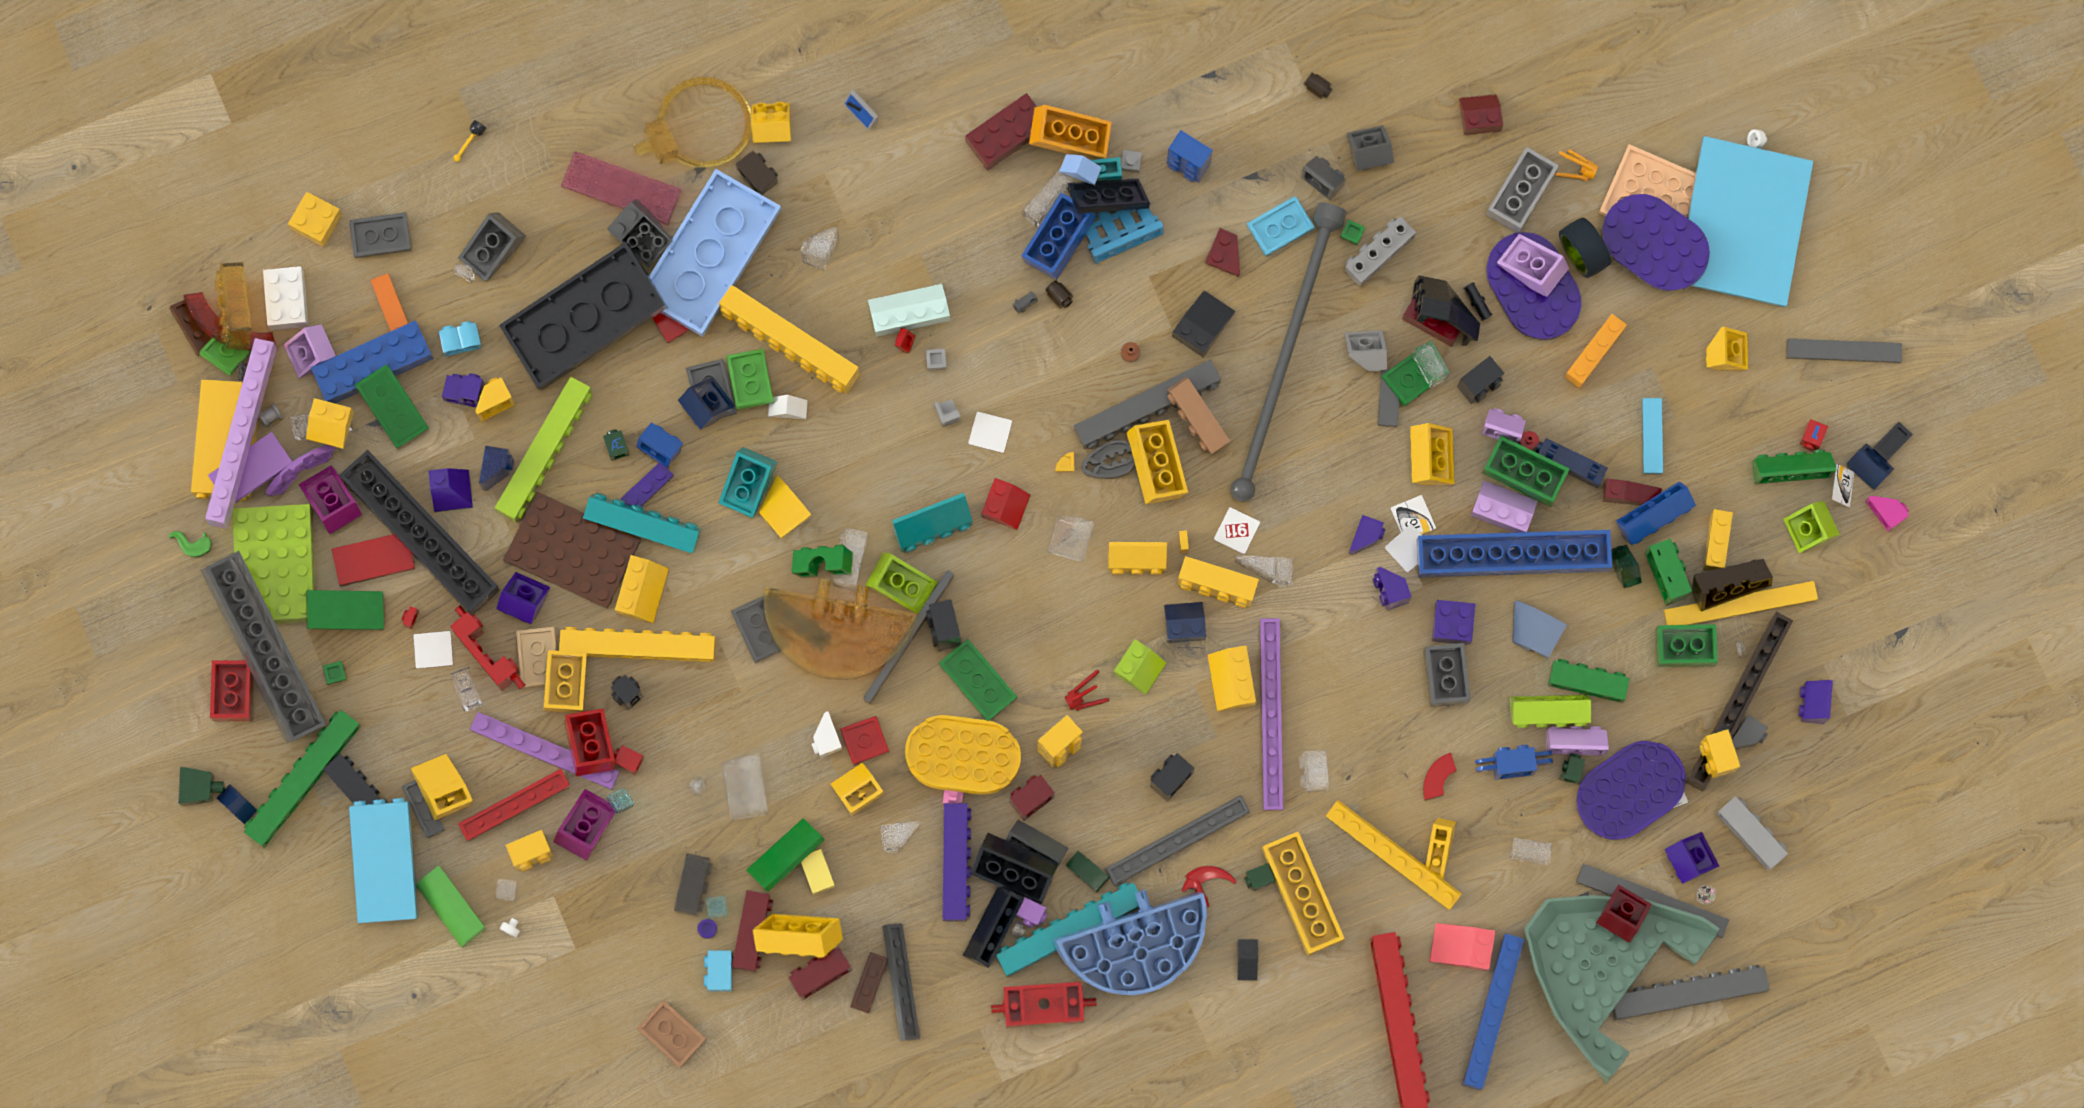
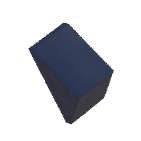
[217,784,257,825]

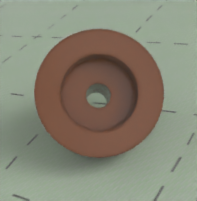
[1121,342,1140,362]

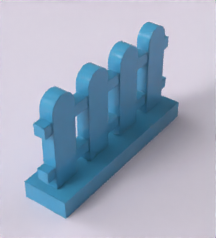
[1086,199,1164,264]

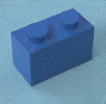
[636,422,683,468]

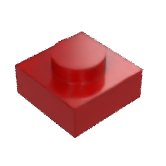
[895,328,916,353]
[401,606,419,629]

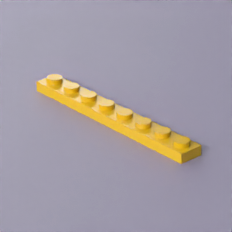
[1326,800,1462,910]

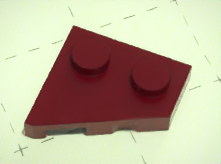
[1205,228,1240,277]

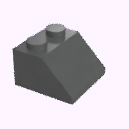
[1347,125,1394,171]
[1301,156,1346,201]

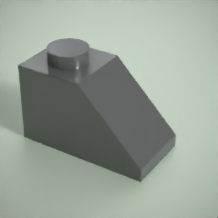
[1732,715,1768,750]

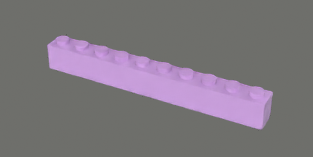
[205,338,277,529]

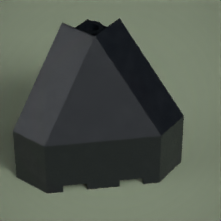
[1412,275,1480,346]

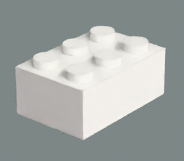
[263,266,309,331]

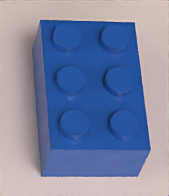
[1167,130,1213,183]

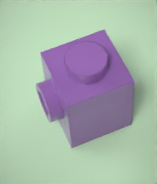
[1017,898,1048,928]

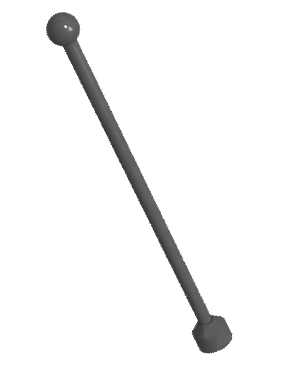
[1230,202,1347,502]

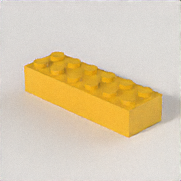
[1261,832,1345,956]

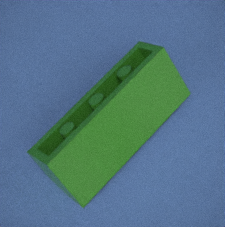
[416,866,487,948]

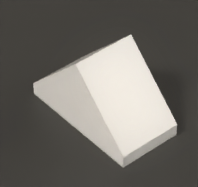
[768,395,808,419]

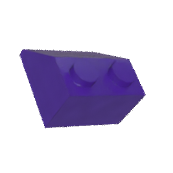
[496,572,550,624]
[1798,680,1833,724]
[1665,832,1719,884]

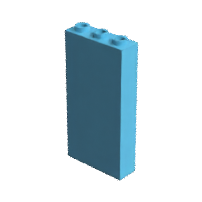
[349,798,418,923]

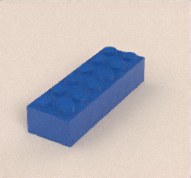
[311,320,434,404]

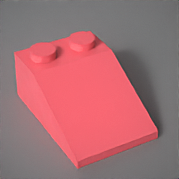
[1429,923,1495,972]

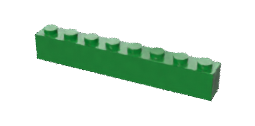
[244,710,361,848]

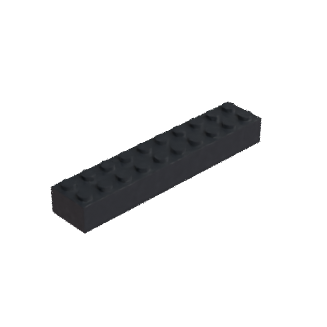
[339,450,500,616]

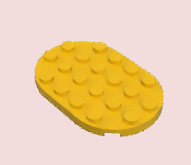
[905,715,1021,795]

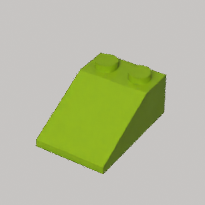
[865,552,937,615]

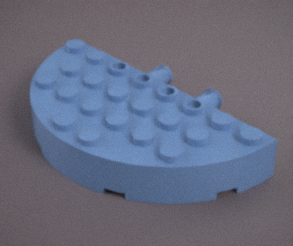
[1052,889,1207,995]

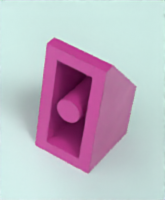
[1865,495,1909,532]

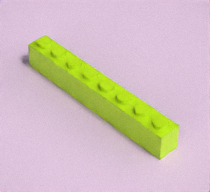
[495,377,593,522]

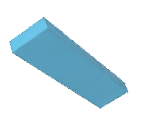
[1642,398,1663,474]

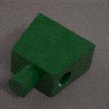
[178,767,224,806]

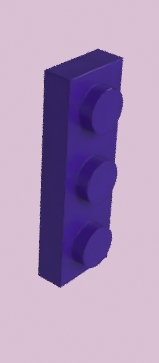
[621,463,674,506]

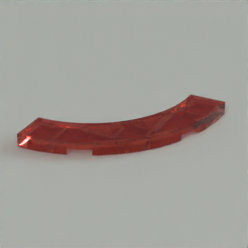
[183,292,277,351]

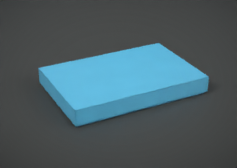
[1247,196,1315,256]

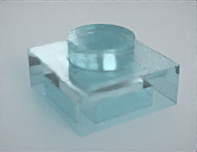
[607,788,634,814]
[706,895,728,919]

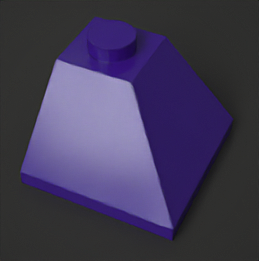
[428,468,473,512]

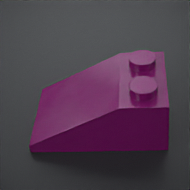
[298,465,362,534]
[553,789,618,861]

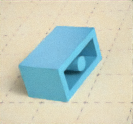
[704,951,732,992]

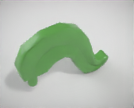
[169,531,212,557]

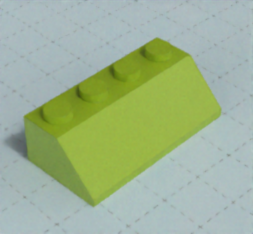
[1509,695,1591,728]

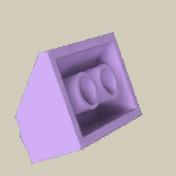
[1471,481,1537,533]
[1546,725,1609,756]

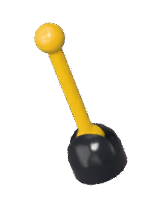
[453,120,487,162]

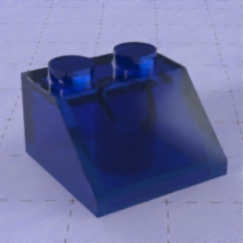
[479,446,514,491]

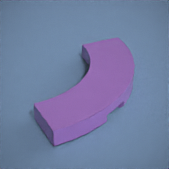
[265,445,335,496]

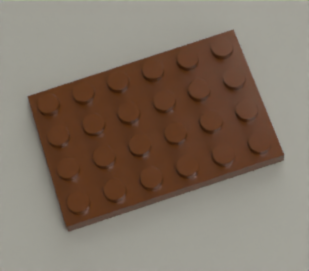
[503,492,641,609]

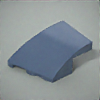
[1512,600,1567,659]

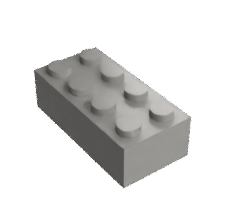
[1486,147,1559,233]

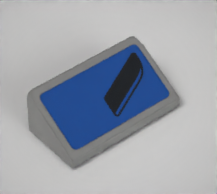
[844,90,878,130]

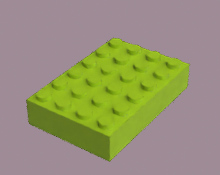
[233,504,316,624]

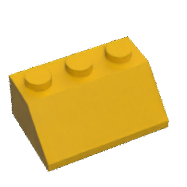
[1410,423,1455,485]
[1108,542,1167,575]
[615,555,669,624]
[1208,646,1256,712]

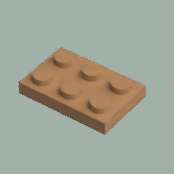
[637,1000,707,1068]

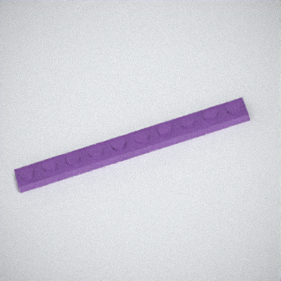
[1260,618,1283,811]

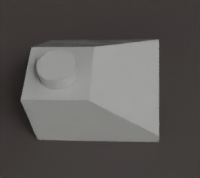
[1345,330,1387,371]

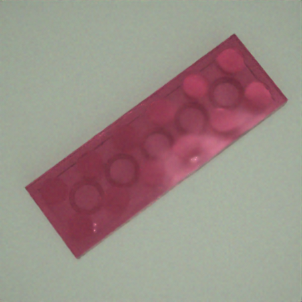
[561,151,681,225]

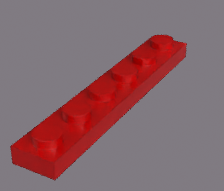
[458,769,570,842]

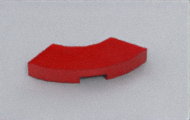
[1423,753,1457,800]

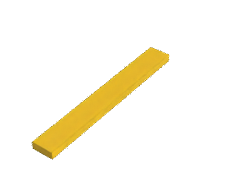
[1663,581,1818,625]

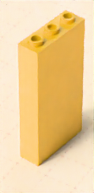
[191,380,259,502]

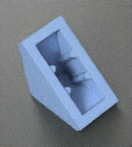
[1059,154,1102,185]

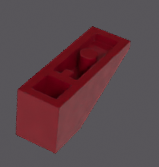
[1603,479,1662,505]

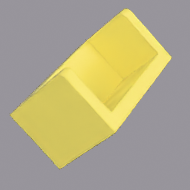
[801,849,835,896]

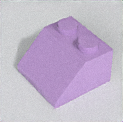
[284,325,336,378]
[1481,408,1526,443]

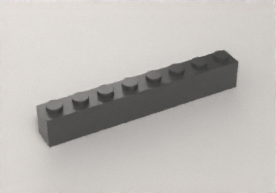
[1074,359,1221,449]
[1613,965,1770,1020]

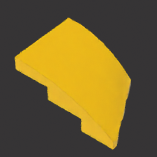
[758,475,811,539]

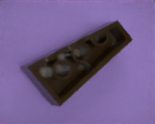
[1692,558,1773,611]

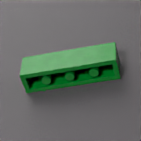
[1548,659,1630,703]

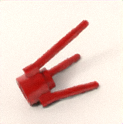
[1064,670,1109,711]

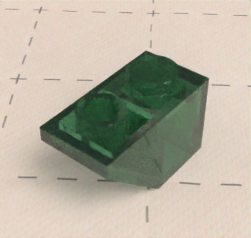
[1611,544,1642,589]

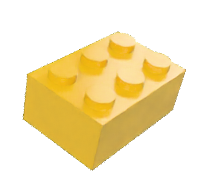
[543,650,587,713]

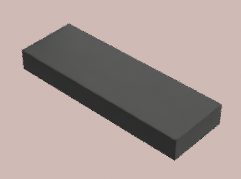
[1378,369,1399,427]
[402,780,445,839]

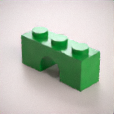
[792,545,853,578]

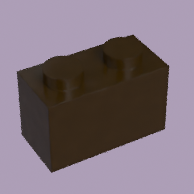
[736,150,778,195]

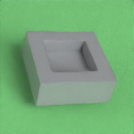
[1121,150,1142,172]
[926,349,946,370]

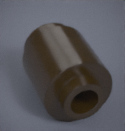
[1304,73,1333,99]
[1045,280,1073,308]

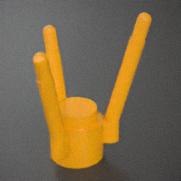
[1555,149,1598,181]

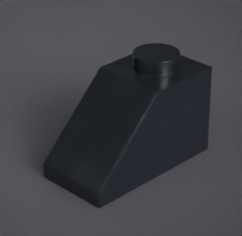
[1237,939,1258,981]

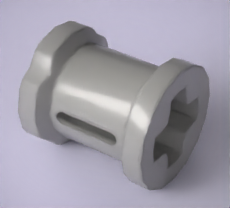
[259,403,283,427]

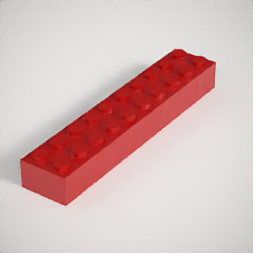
[1370,932,1430,1108]

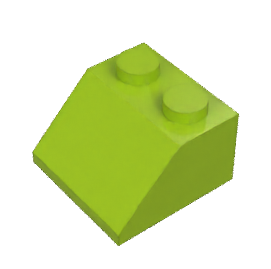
[1783,500,1840,553]
[1113,639,1166,695]

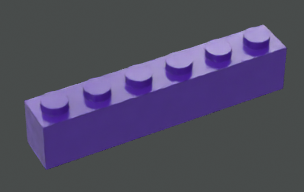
[943,803,971,922]

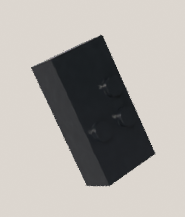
[970,833,1059,905]

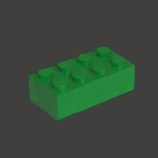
[1482,435,1569,507]

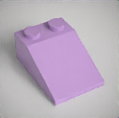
[1497,234,1569,297]

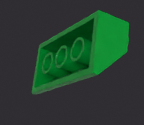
[1752,450,1837,484]

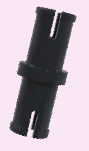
[1463,282,1492,321]

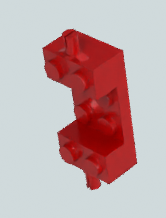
[450,605,526,691]
[991,982,1097,1028]

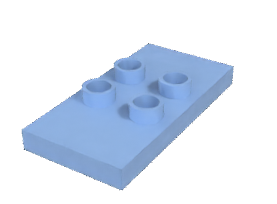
[649,169,781,337]

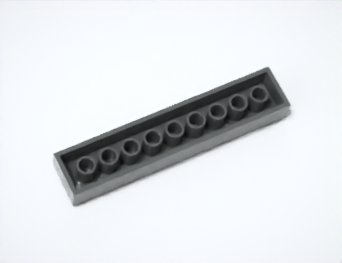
[200,551,326,743]

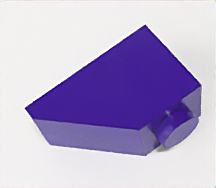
[1349,515,1386,555]

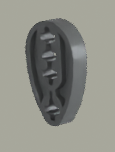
[1082,440,1135,479]

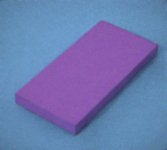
[208,432,292,503]

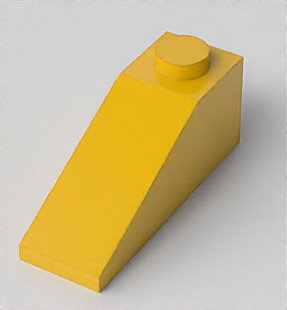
[1426,817,1456,879]

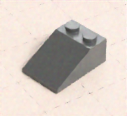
[458,212,526,282]

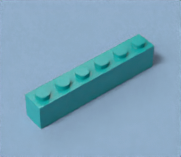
[583,492,702,553]

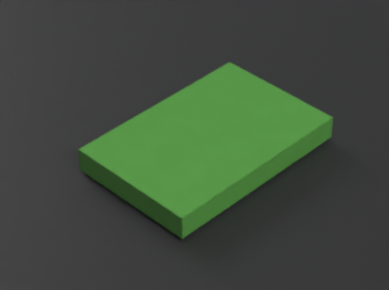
[726,348,774,410]

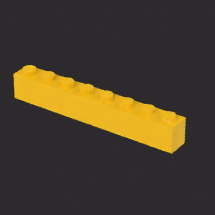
[559,627,716,662]

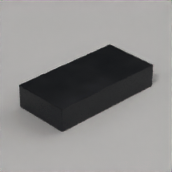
[1873,422,1913,462]

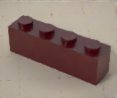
[732,890,773,973]

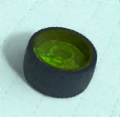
[1559,217,1611,278]

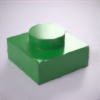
[1340,219,1366,245]
[323,661,347,685]

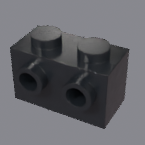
[611,675,643,710]

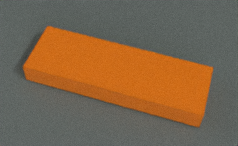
[370,273,408,331]

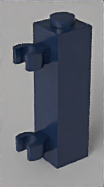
[1535,438,1608,488]

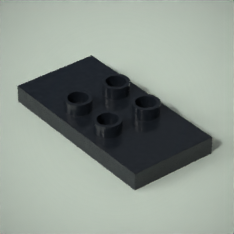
[499,242,668,390]

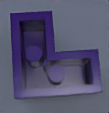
[442,373,485,408]

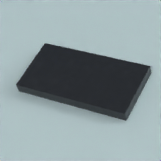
[1067,179,1150,213]

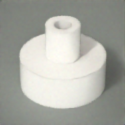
[1747,129,1767,149]
[499,918,520,938]

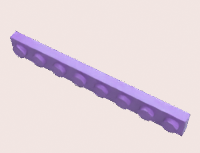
[470,712,620,790]

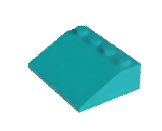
[892,493,973,553]

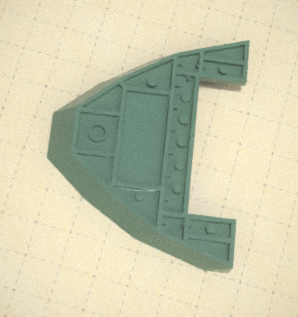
[1524,895,1720,1084]

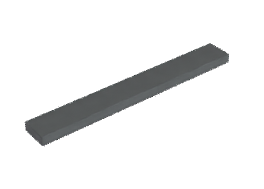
[864,570,954,704]
[1105,795,1250,886]
[1576,864,1729,938]

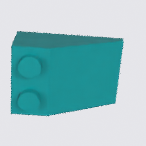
[718,447,778,518]

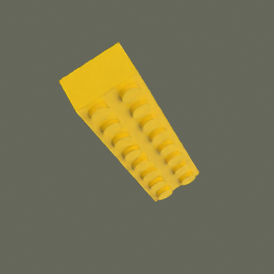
[719,285,860,394]

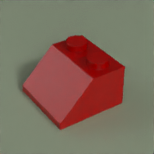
[981,478,1031,530]

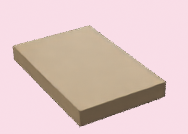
[516,627,557,688]

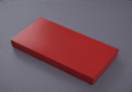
[331,534,415,587]

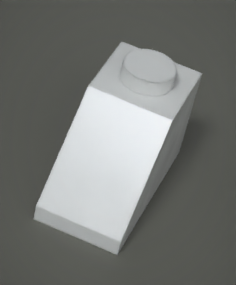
[811,712,842,758]

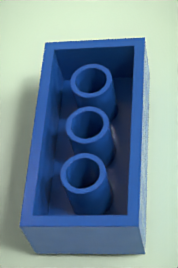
[1021,192,1096,280]

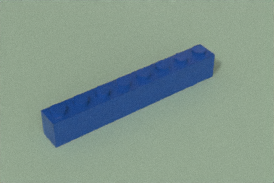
[1462,933,1524,1091]

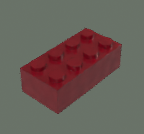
[965,93,1037,171]

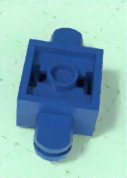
[1475,745,1553,780]

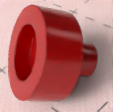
[1519,431,1539,450]

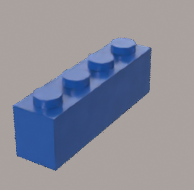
[1616,481,1696,545]

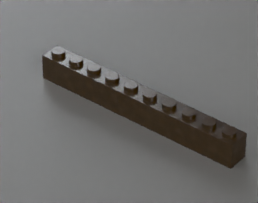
[1685,612,1793,792]

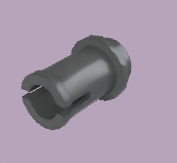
[1013,291,1038,313]

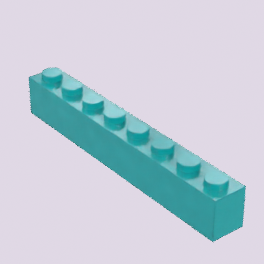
[996,882,1139,977]

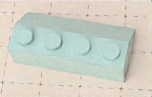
[868,284,950,337]

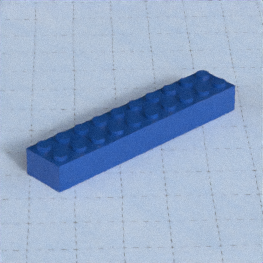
[1416,530,1612,578]

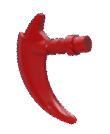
[1182,866,1236,908]

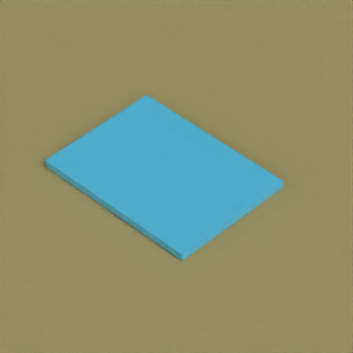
[1688,136,1813,307]

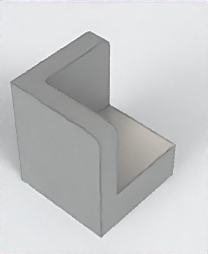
[934,400,960,427]

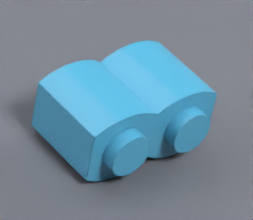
[438,321,482,356]

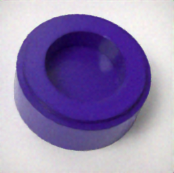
[698,919,717,939]

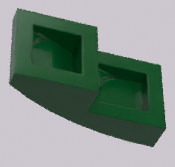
[1066,851,1110,892]

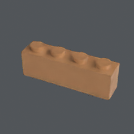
[1167,377,1230,454]

